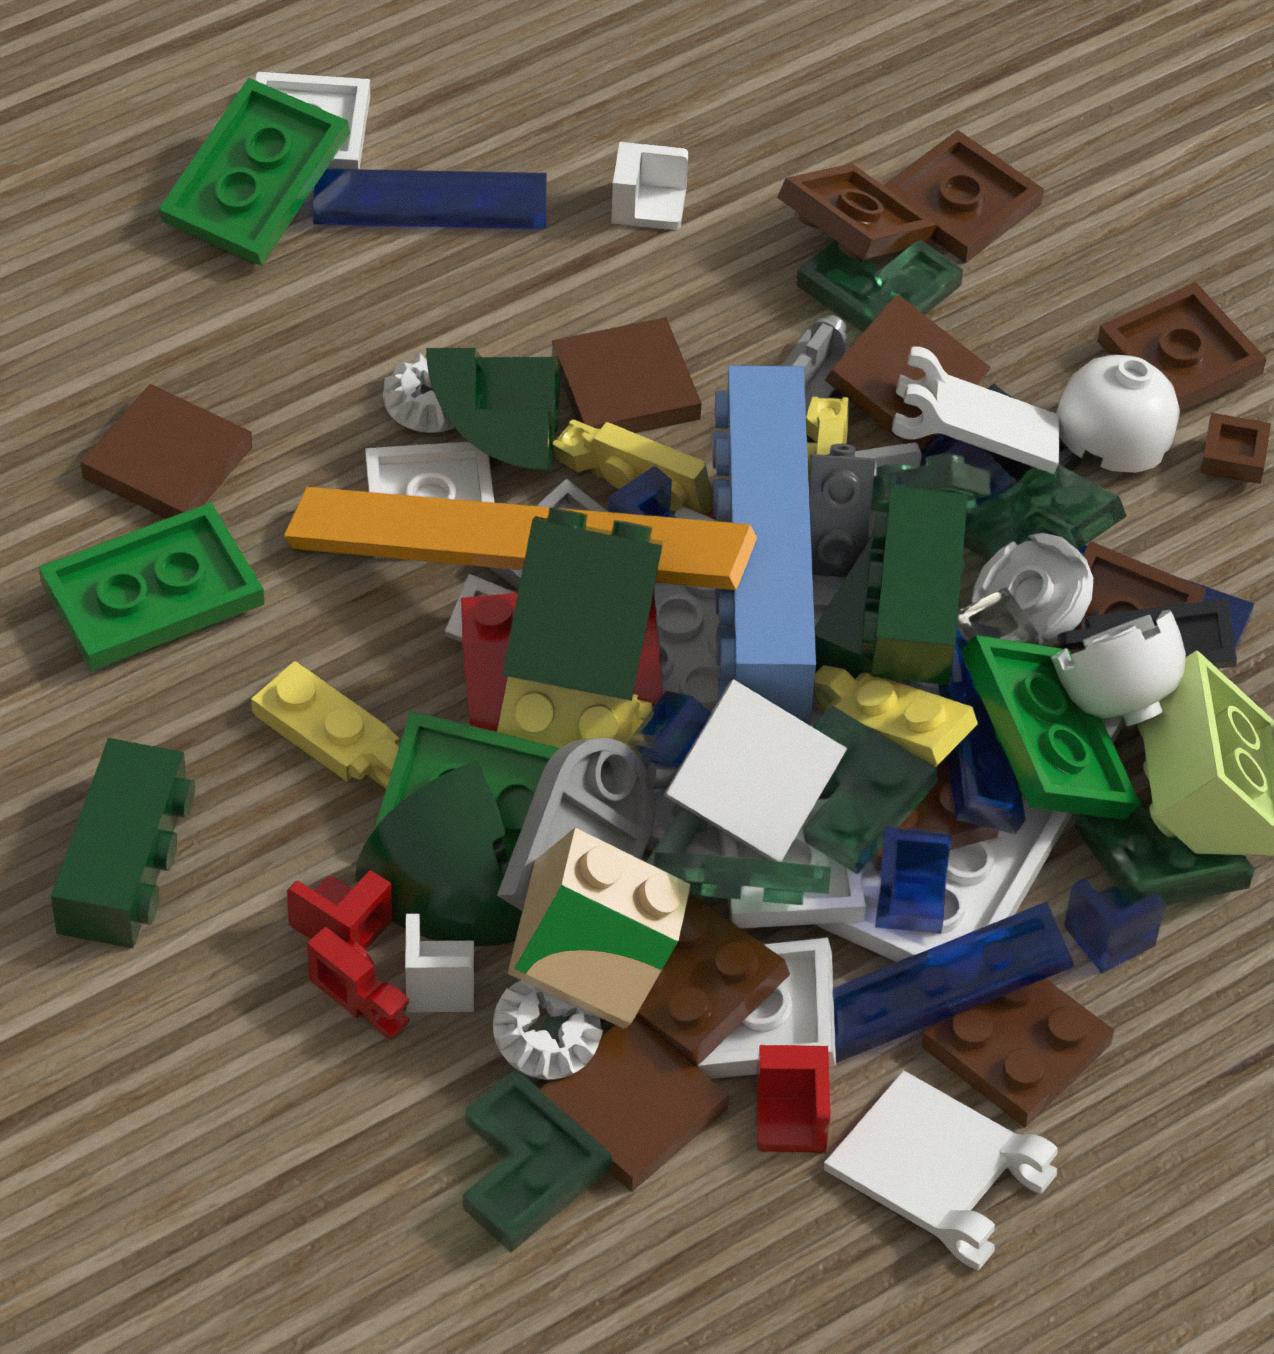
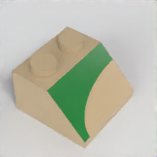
[507,828,691,1029]

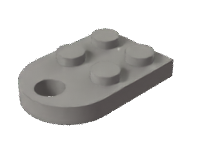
[497,738,655,911]

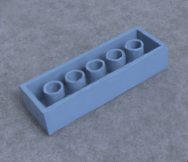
[712,365,816,726]

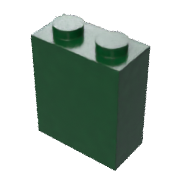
[502,507,663,701]

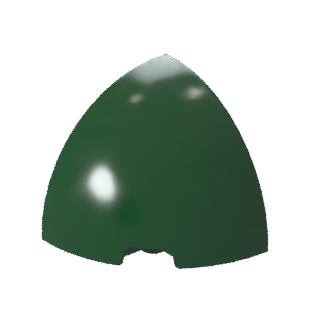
[426,348,560,471]
[355,761,522,947]

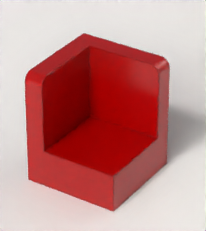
[287,870,393,950]
[756,1045,831,1153]

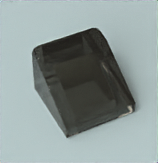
[957,587,1039,645]

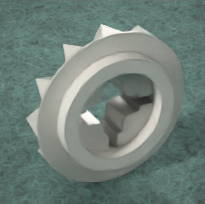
[383,352,455,433]
[493,980,603,1080]

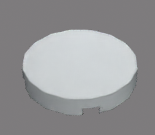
[972,533,1094,647]

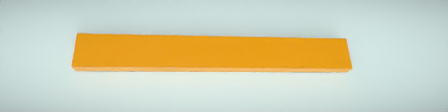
[284,487,757,590]

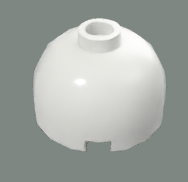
[1056,355,1180,473]
[1051,610,1186,726]

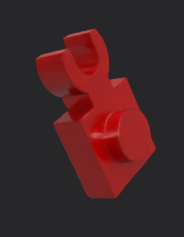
[307,927,410,1039]

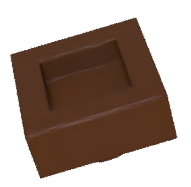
[1200,413,1271,484]

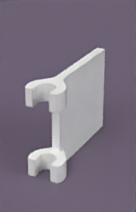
[892,347,1059,474]
[824,1071,1058,1271]

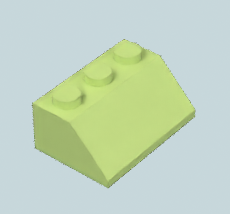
[1137,650,1274,856]

